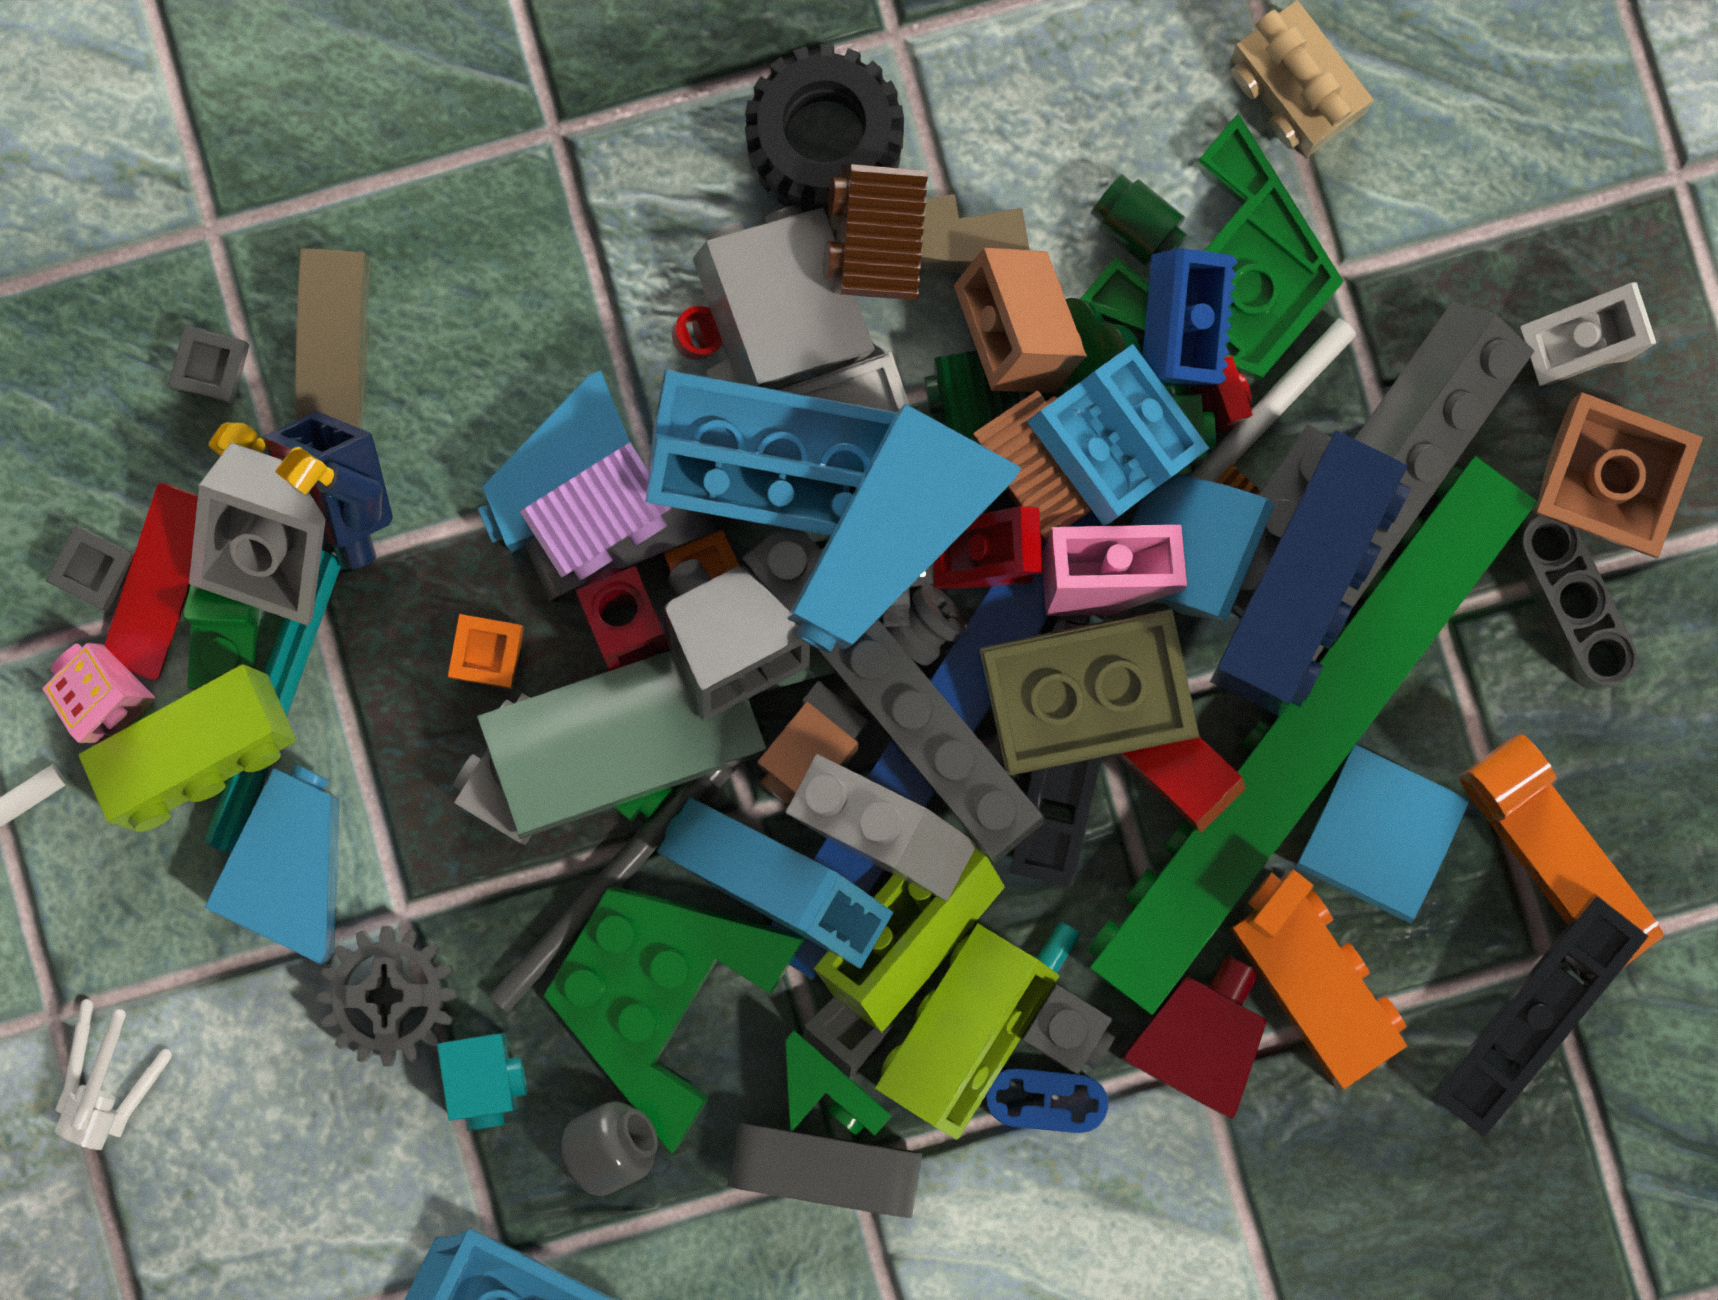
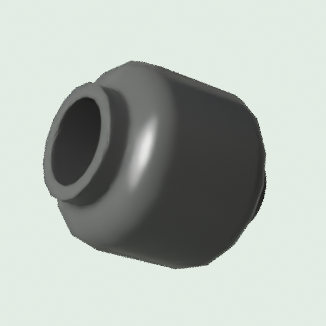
[560,1101,658,1197]

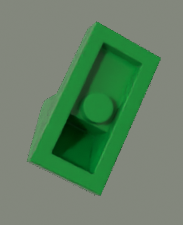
[183,585,260,690]
[785,1030,892,1136]

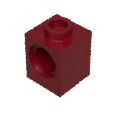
[576,566,670,671]

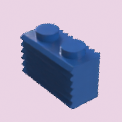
[1142,248,1238,388]

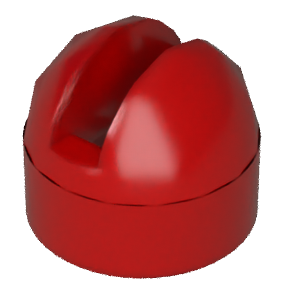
[672,306,723,360]

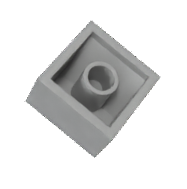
[189,443,326,625]

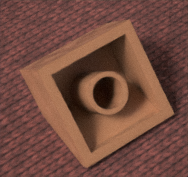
[1535,392,1703,559]

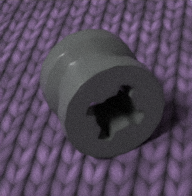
[886,583,967,666]

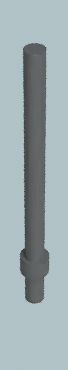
[489,718,766,1013]

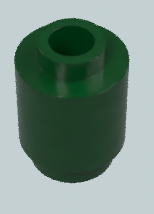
[1091,174,1187,266]

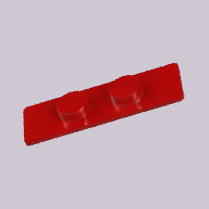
[104,483,198,680]

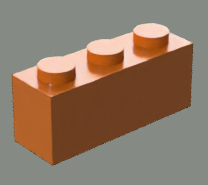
[1227,889,1407,1090]

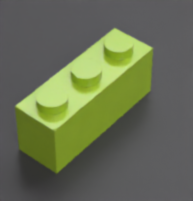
[78,664,297,832]
[814,848,1005,1033]
[875,923,1060,1140]

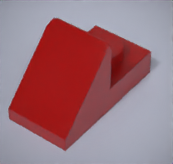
[933,506,1042,589]

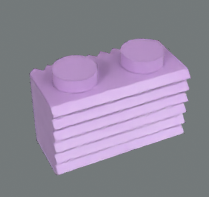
[520,442,671,580]

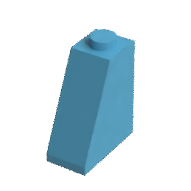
[478,370,630,553]
[204,764,340,965]

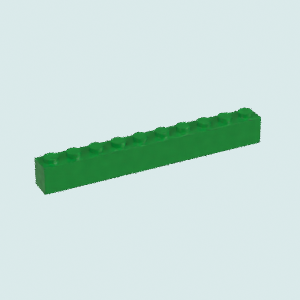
[1086,456,1537,1015]

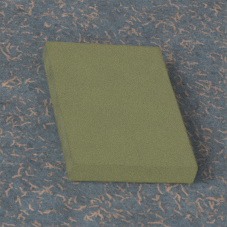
[980,607,1199,775]

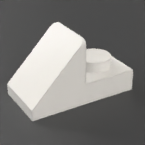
[1520,282,1656,386]

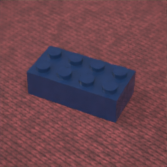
[1210,430,1411,716]

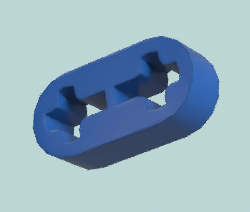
[986,1068,1108,1133]

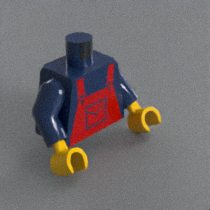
[208,411,393,570]

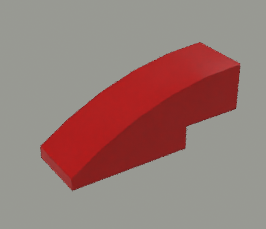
[1116,737,1246,833]

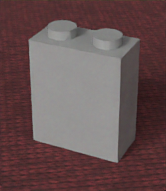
[693,205,875,390]
[785,754,977,901]

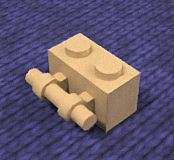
[1231,0,1374,158]

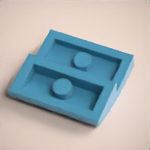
[1027,344,1209,526]
[1130,474,1275,622]
[1295,744,1469,924]

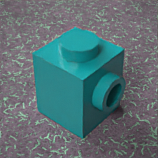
[437,1033,527,1131]

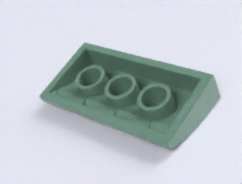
[477,650,766,839]

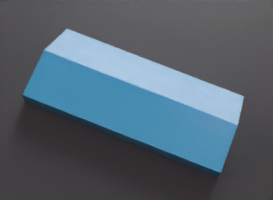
[645,369,897,536]

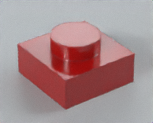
[1191,356,1253,434]

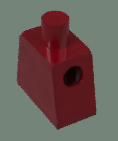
[1120,955,1267,1119]

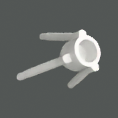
[54,999,172,1150]

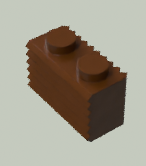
[823,164,928,300]

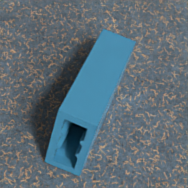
[787,404,1021,653]
[657,797,893,969]

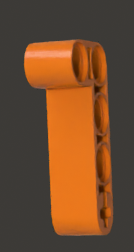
[1459,734,1664,968]

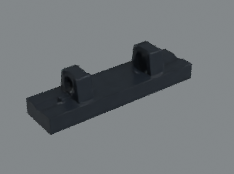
[1009,620,1102,887]
[1432,893,1649,1138]

